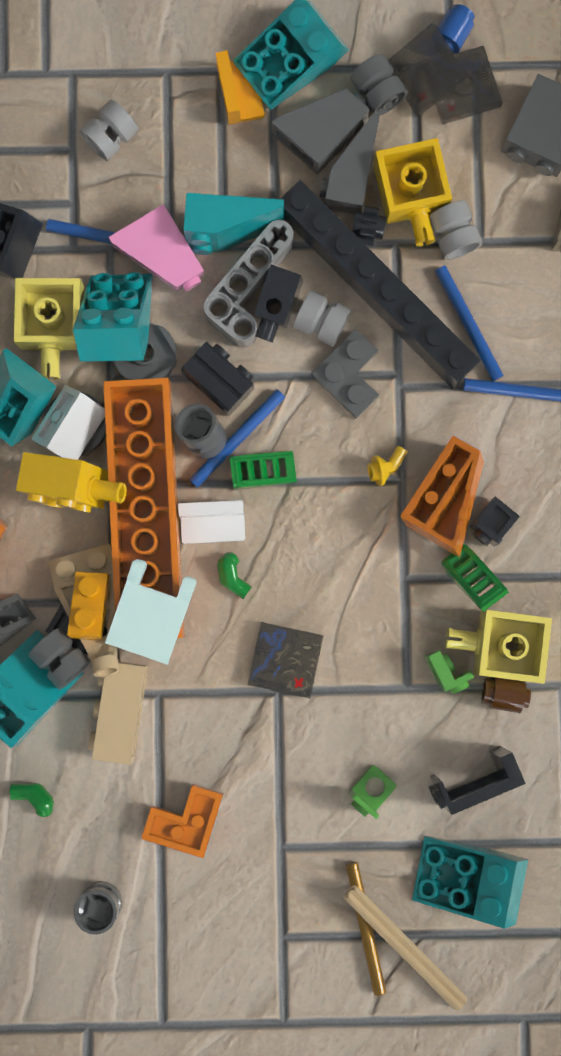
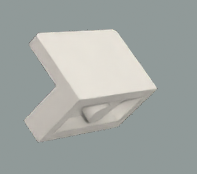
[31,385,105,460]
[178,500,245,544]

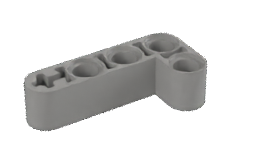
[204,220,293,348]

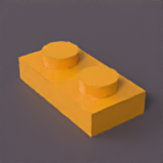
[67,572,110,640]

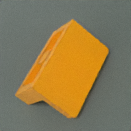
[215,50,265,125]

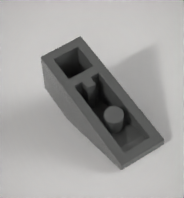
[320,113,380,215]

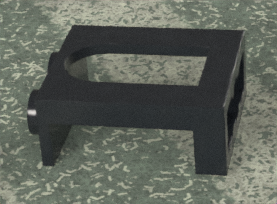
[428,746,526,815]

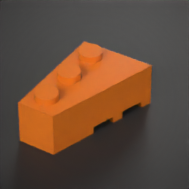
[400,436,484,558]

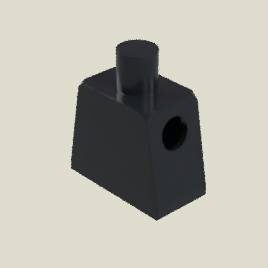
[254,264,304,343]

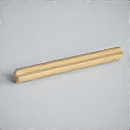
[343,885,468,1011]

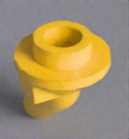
[367,446,408,486]

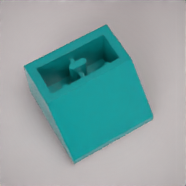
[0,348,57,447]

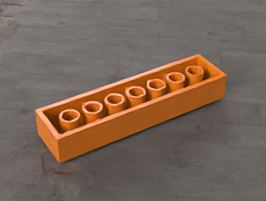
[103,378,185,638]

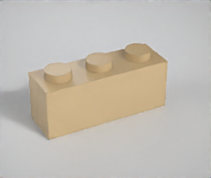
[88,662,149,765]

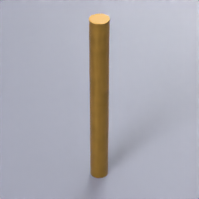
[346,862,386,996]

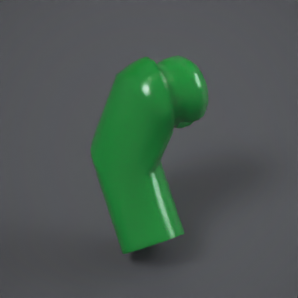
[217,552,252,599]
[9,783,54,817]

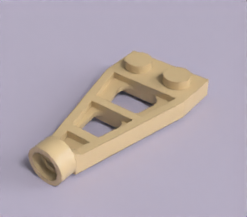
[48,543,120,677]

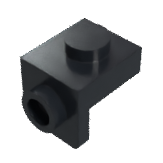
[469,496,520,546]

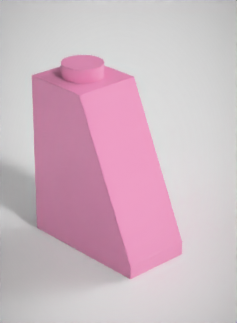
[109,204,204,292]

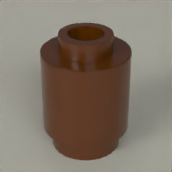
[481,677,531,714]

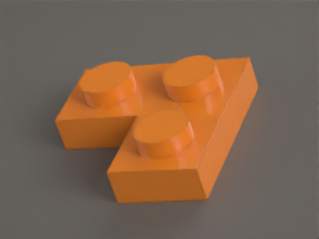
[141,784,224,858]

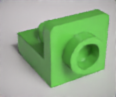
[424,650,474,694]

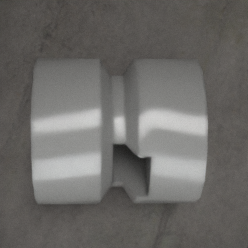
[79,99,139,161]
[429,201,483,260]
[293,290,351,347]

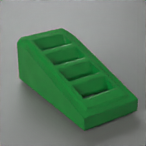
[230,451,297,490]
[441,544,509,612]

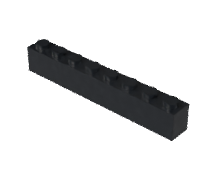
[280,180,481,389]

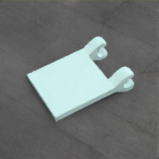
[105,559,197,665]

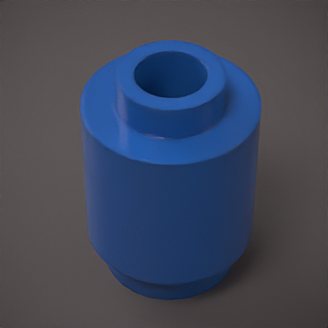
[432,4,475,55]

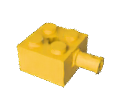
[373,138,452,247]
[16,452,127,513]

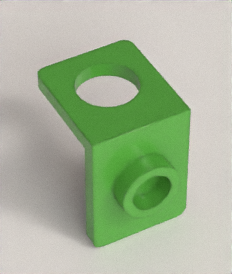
[349,765,396,819]

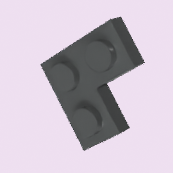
[311,329,379,419]

